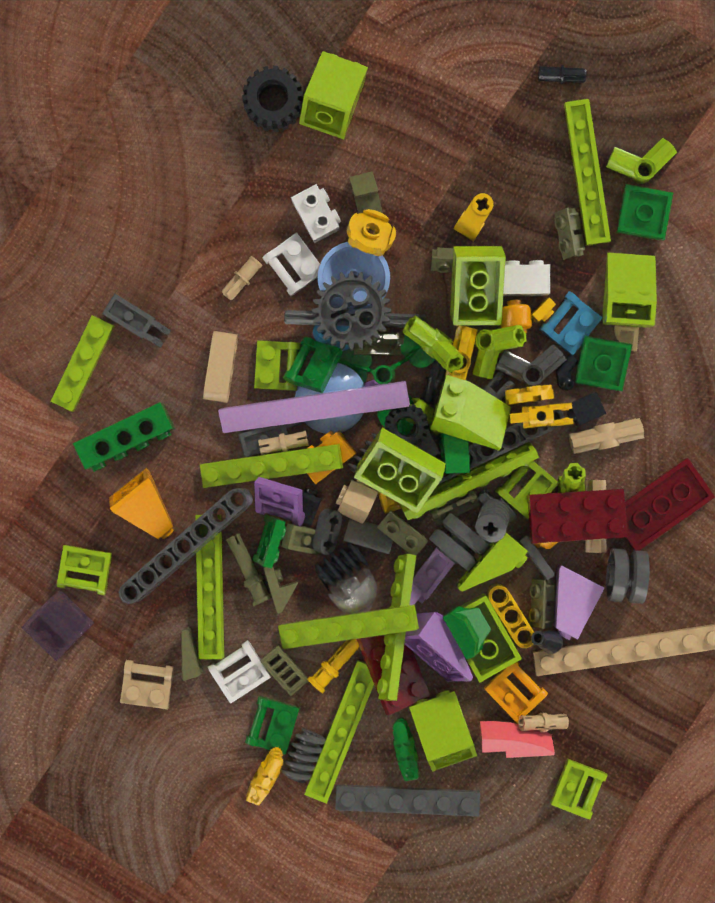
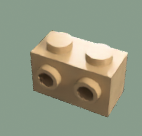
[336,480,378,524]

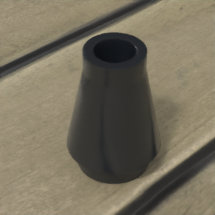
[531,630,563,654]

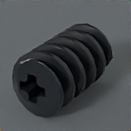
[315,542,369,591]

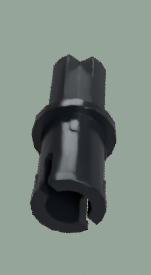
[538,65,587,85]
[420,360,446,405]

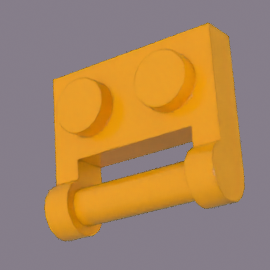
[484,662,548,724]

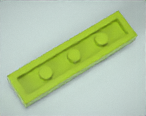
[50,315,115,412]

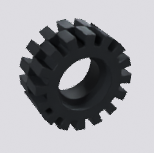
[385,404,429,446]

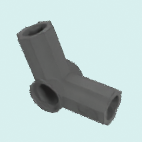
[495,344,567,387]

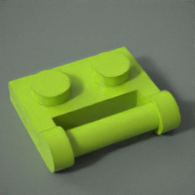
[254,340,300,391]
[495,461,559,519]
[57,545,112,595]
[550,758,608,819]

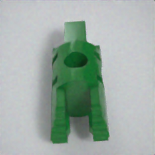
[392,717,419,781]

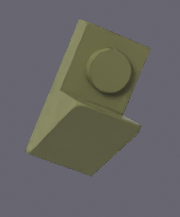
[349,171,383,214]
[281,523,325,555]
[263,564,299,614]

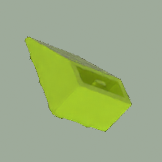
[602,253,657,328]

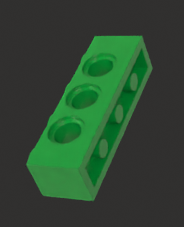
[73,402,175,472]

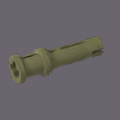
[226,533,272,606]

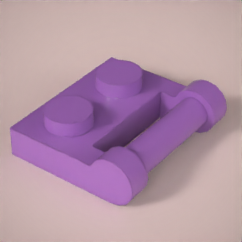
[254,477,305,526]

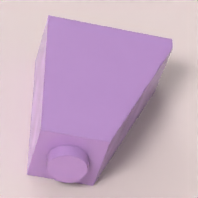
[553,564,604,640]

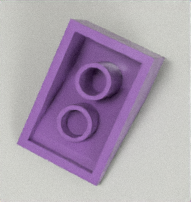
[404,612,473,681]

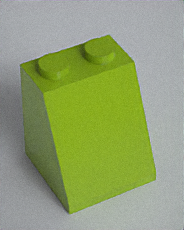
[299,51,368,140]
[409,691,477,772]

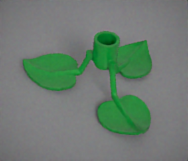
[338,335,435,435]

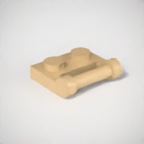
[120,660,174,709]

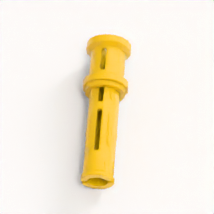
[307,639,359,693]

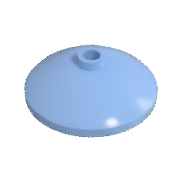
[318,242,390,314]
[295,363,365,434]

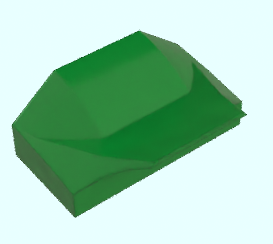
[443,606,491,660]

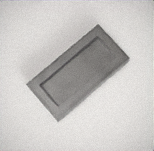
[517,535,555,580]

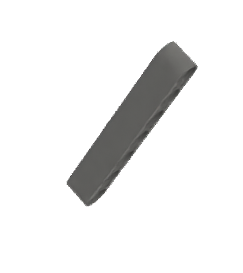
[439,410,564,484]
[119,488,253,604]

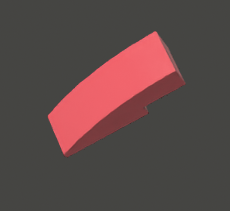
[480,721,555,758]

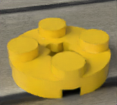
[347,209,396,256]
[505,385,554,405]

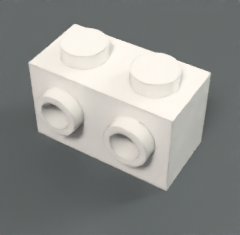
[291,184,341,243]
[503,260,550,296]

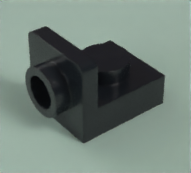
[302,487,322,525]

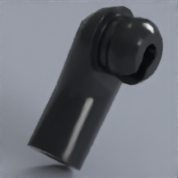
[556,355,578,391]

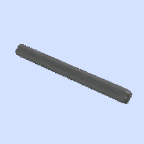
[284,310,427,328]

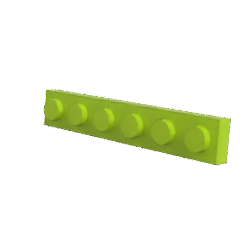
[564,99,611,246]
[399,441,539,520]
[200,444,343,488]
[195,514,224,659]
[377,554,416,701]
[278,604,419,649]
[304,660,374,804]

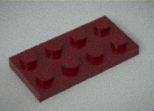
[625,458,715,551]
[527,489,628,544]
[357,635,430,715]

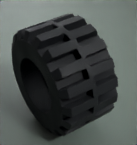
[242,65,304,132]

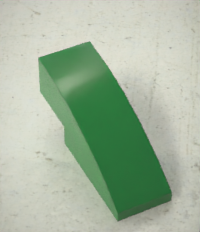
[439,432,470,473]

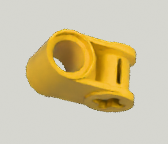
[453,193,493,241]

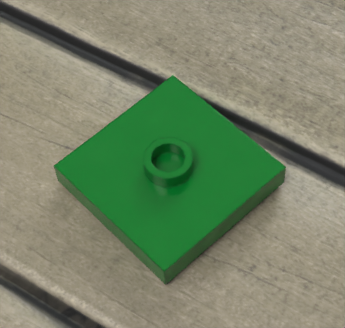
[616,184,673,241]
[574,335,632,391]

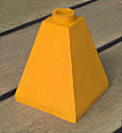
[109,467,174,539]

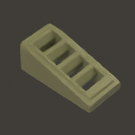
[181,627,203,681]
[260,644,308,696]

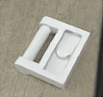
[262,232,320,296]
[208,640,271,704]

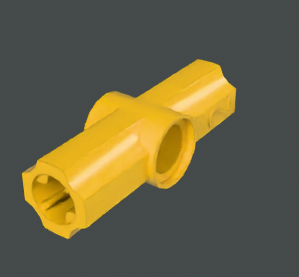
[444,325,478,380]

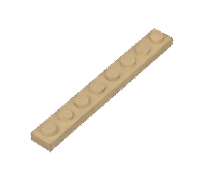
[532,624,715,676]

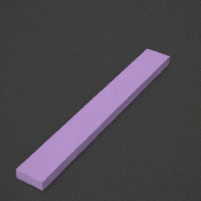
[218,381,410,433]

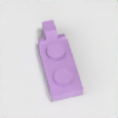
[410,547,455,605]

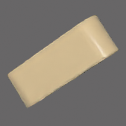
[203,331,238,403]

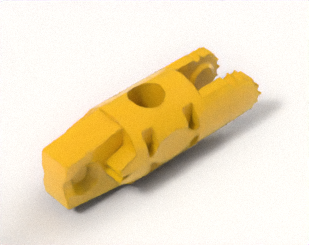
[509,403,573,428]
[246,747,283,805]

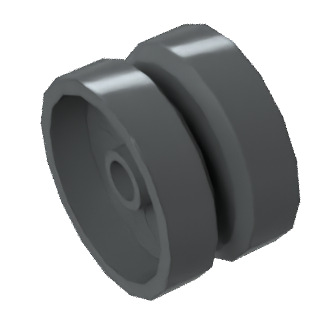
[429,513,491,572]
[606,548,650,604]

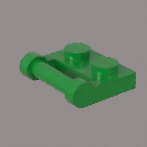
[283,336,343,393]
[252,514,286,569]
[245,696,300,755]

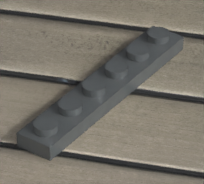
[336,784,480,816]

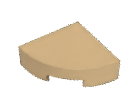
[614,325,639,352]

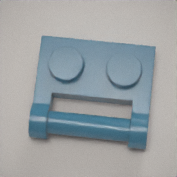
[539,291,603,356]

